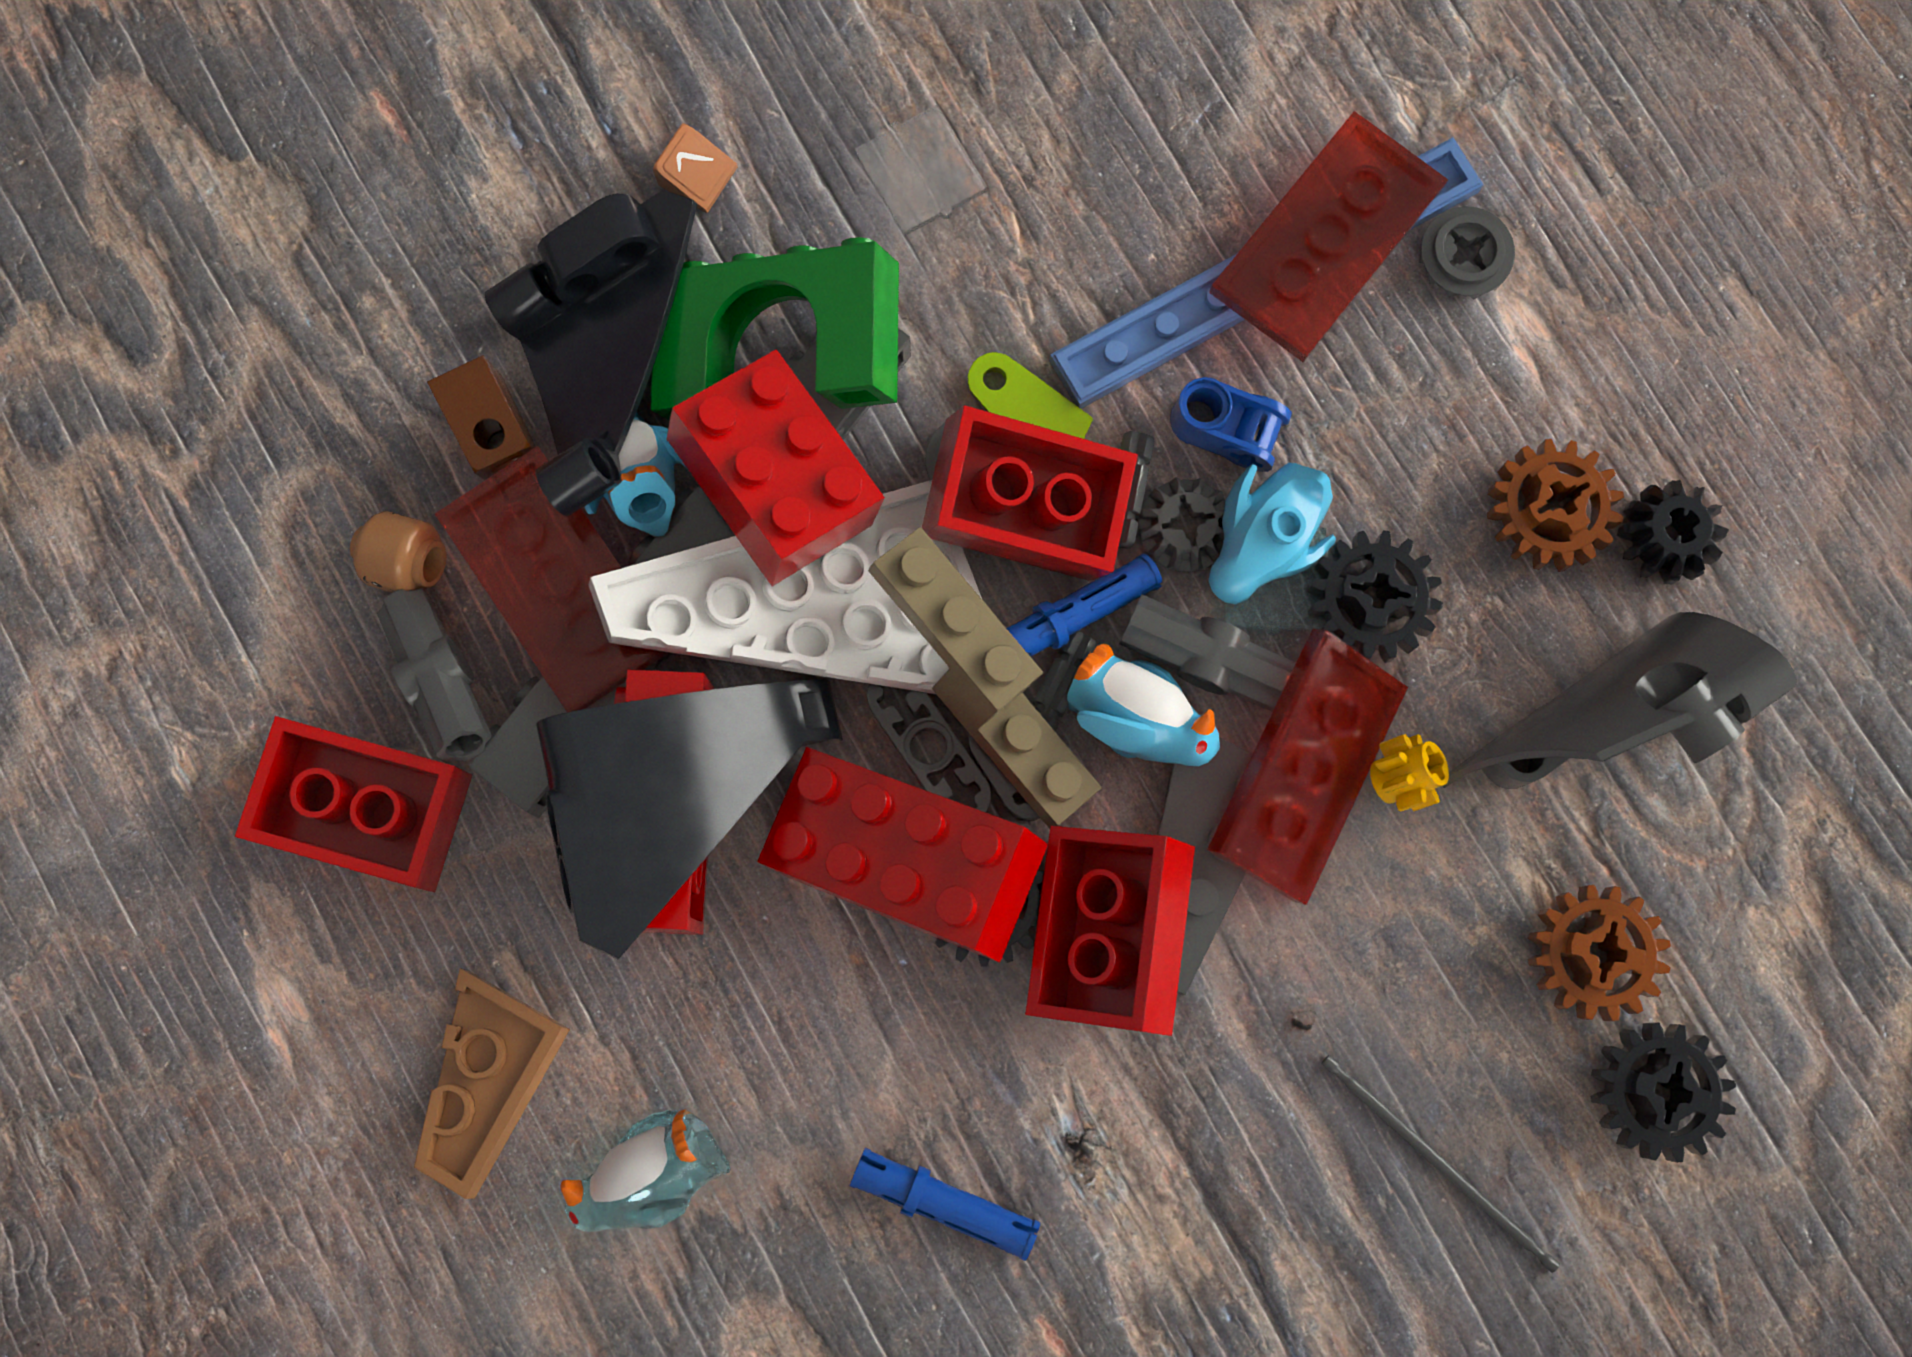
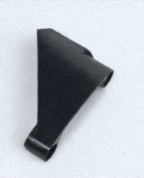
[485,190,697,516]
[536,679,843,960]

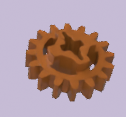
[1487,439,1624,572]
[1528,885,1671,1021]

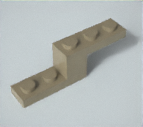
[868,527,1102,829]

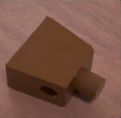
[427,355,541,505]

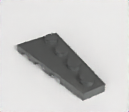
[1157,737,1294,996]

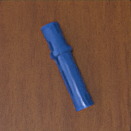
[1007,553,1162,657]
[849,1147,1040,1261]

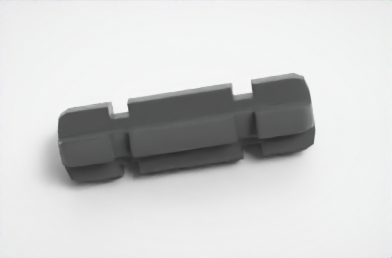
[1118,431,1155,549]
[1033,631,1097,731]

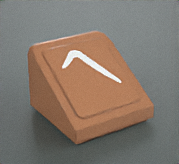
[653,123,738,213]

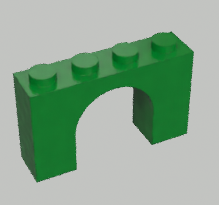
[651,237,899,421]

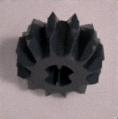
[1616,480,1729,585]

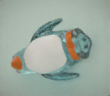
[560,1109,731,1232]

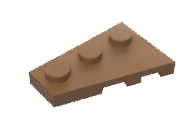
[414,968,570,1199]

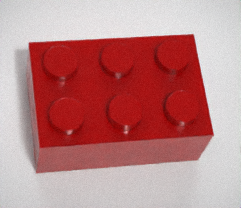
[667,349,885,586]
[922,405,1138,581]
[234,716,473,893]
[1025,825,1195,1036]

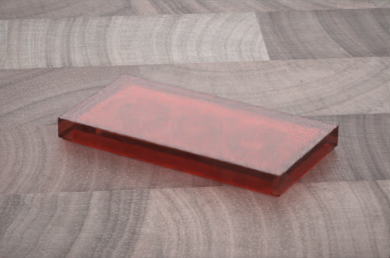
[1209,111,1448,363]
[435,446,669,712]
[1207,628,1408,905]

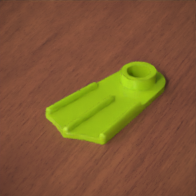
[968,352,1093,439]

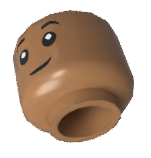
[350,511,447,593]

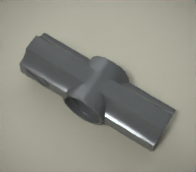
[377,588,492,763]
[1119,594,1310,718]

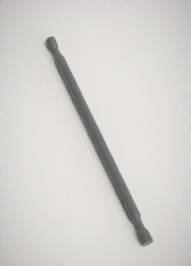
[1321,1055,1560,1273]

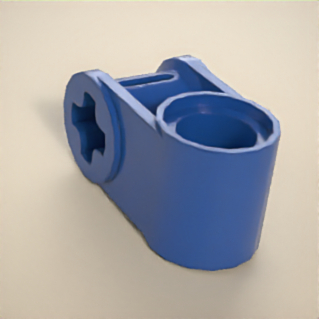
[1170,377,1292,472]

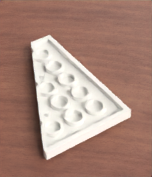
[588,480,982,694]

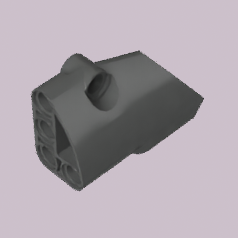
[1443,612,1797,789]

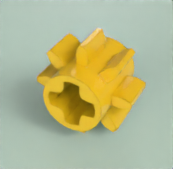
[1370,734,1449,812]

